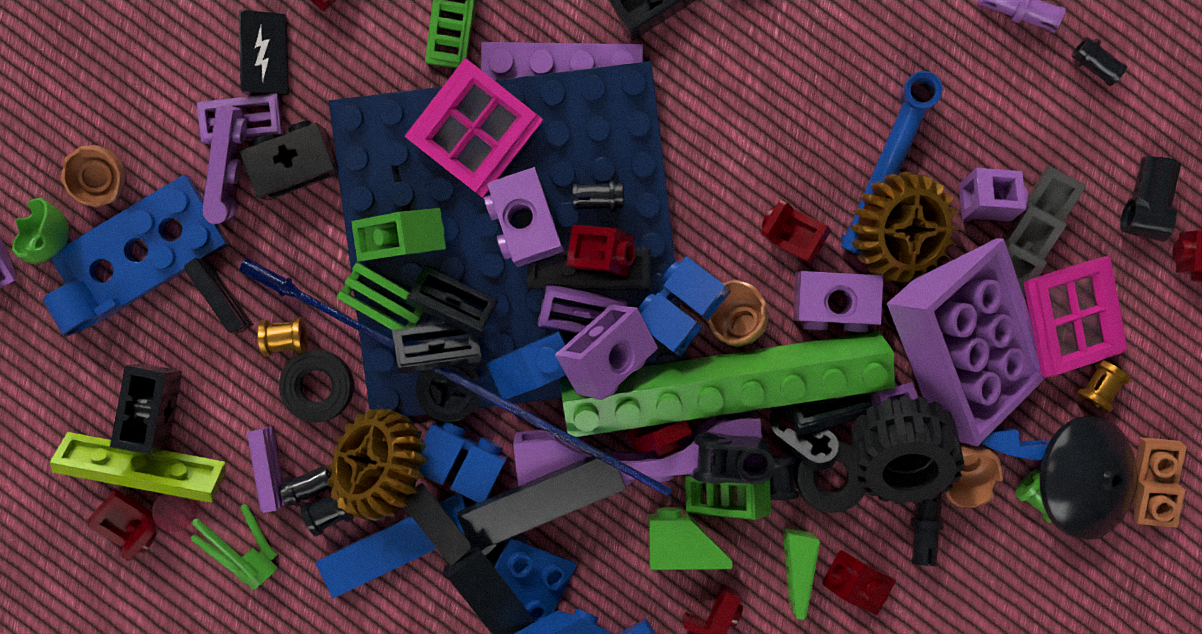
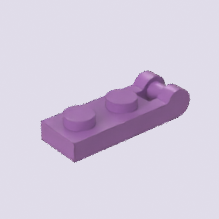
[203,106,247,224]

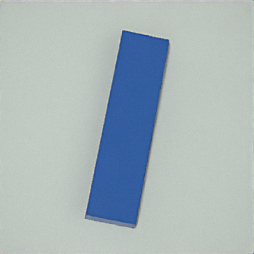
[315,493,470,599]

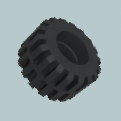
[851,396,964,504]

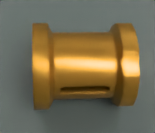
[258,317,307,356]
[1077,360,1132,413]

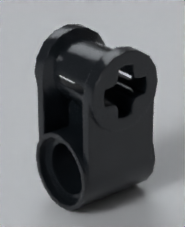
[692,432,775,485]

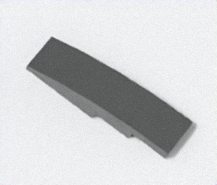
[1003,164,1086,298]

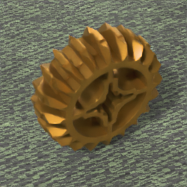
[850,172,960,283]
[326,409,428,521]

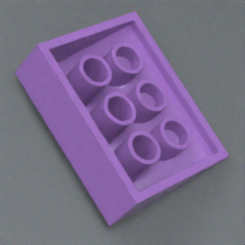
[887,238,1046,446]

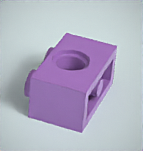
[484,167,564,267]
[793,271,883,332]
[555,304,658,400]

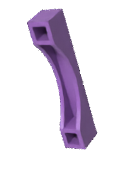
[513,410,764,486]

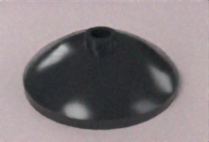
[1040,416,1137,540]

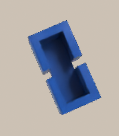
[638,256,731,357]
[420,421,508,503]

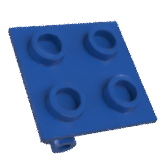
[494,535,577,622]

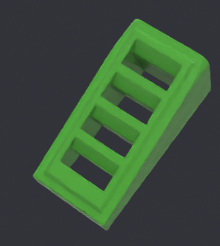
[425,0,478,69]
[685,474,771,520]
[783,527,820,620]

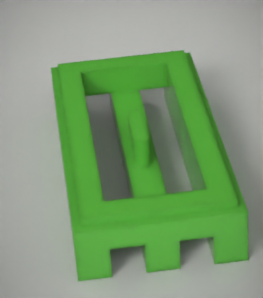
[336,262,424,330]

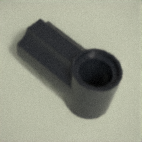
[1120,156,1181,242]

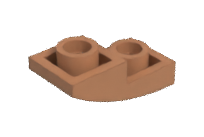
[1134,437,1187,528]

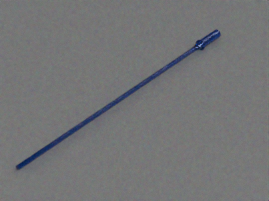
[239,258,672,497]

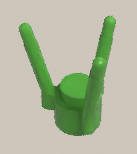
[191,504,278,591]

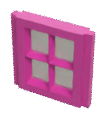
[405,58,544,198]
[1023,256,1128,377]

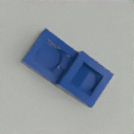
[980,426,1050,460]

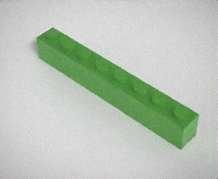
[560,331,895,438]

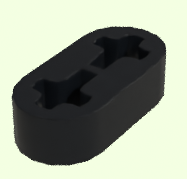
[769,406,839,470]

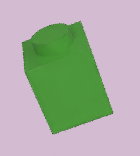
[351,208,446,262]
[648,507,732,570]

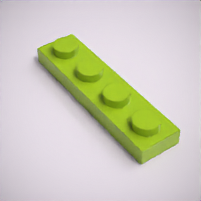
[50,432,226,503]

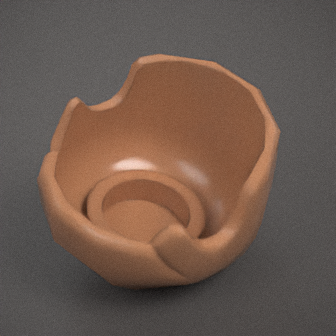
[61,145,127,207]
[707,279,769,347]
[944,443,1003,508]

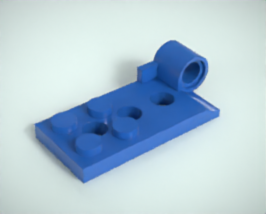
[42,174,230,337]

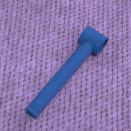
[840,71,943,255]

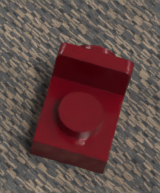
[566,225,636,276]

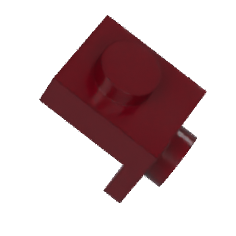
[761,199,832,265]
[627,420,692,456]
[88,489,157,561]
[822,550,896,616]
[681,584,743,634]

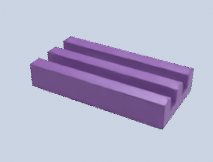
[197,93,284,144]
[537,283,627,334]
[247,426,286,513]

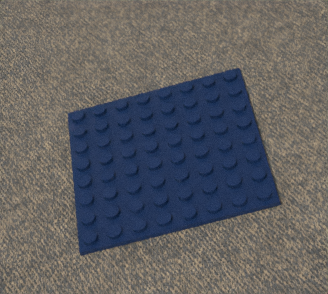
[329,61,686,417]

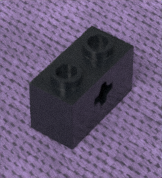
[240,120,338,201]
[110,363,182,455]

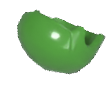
[12,197,70,264]

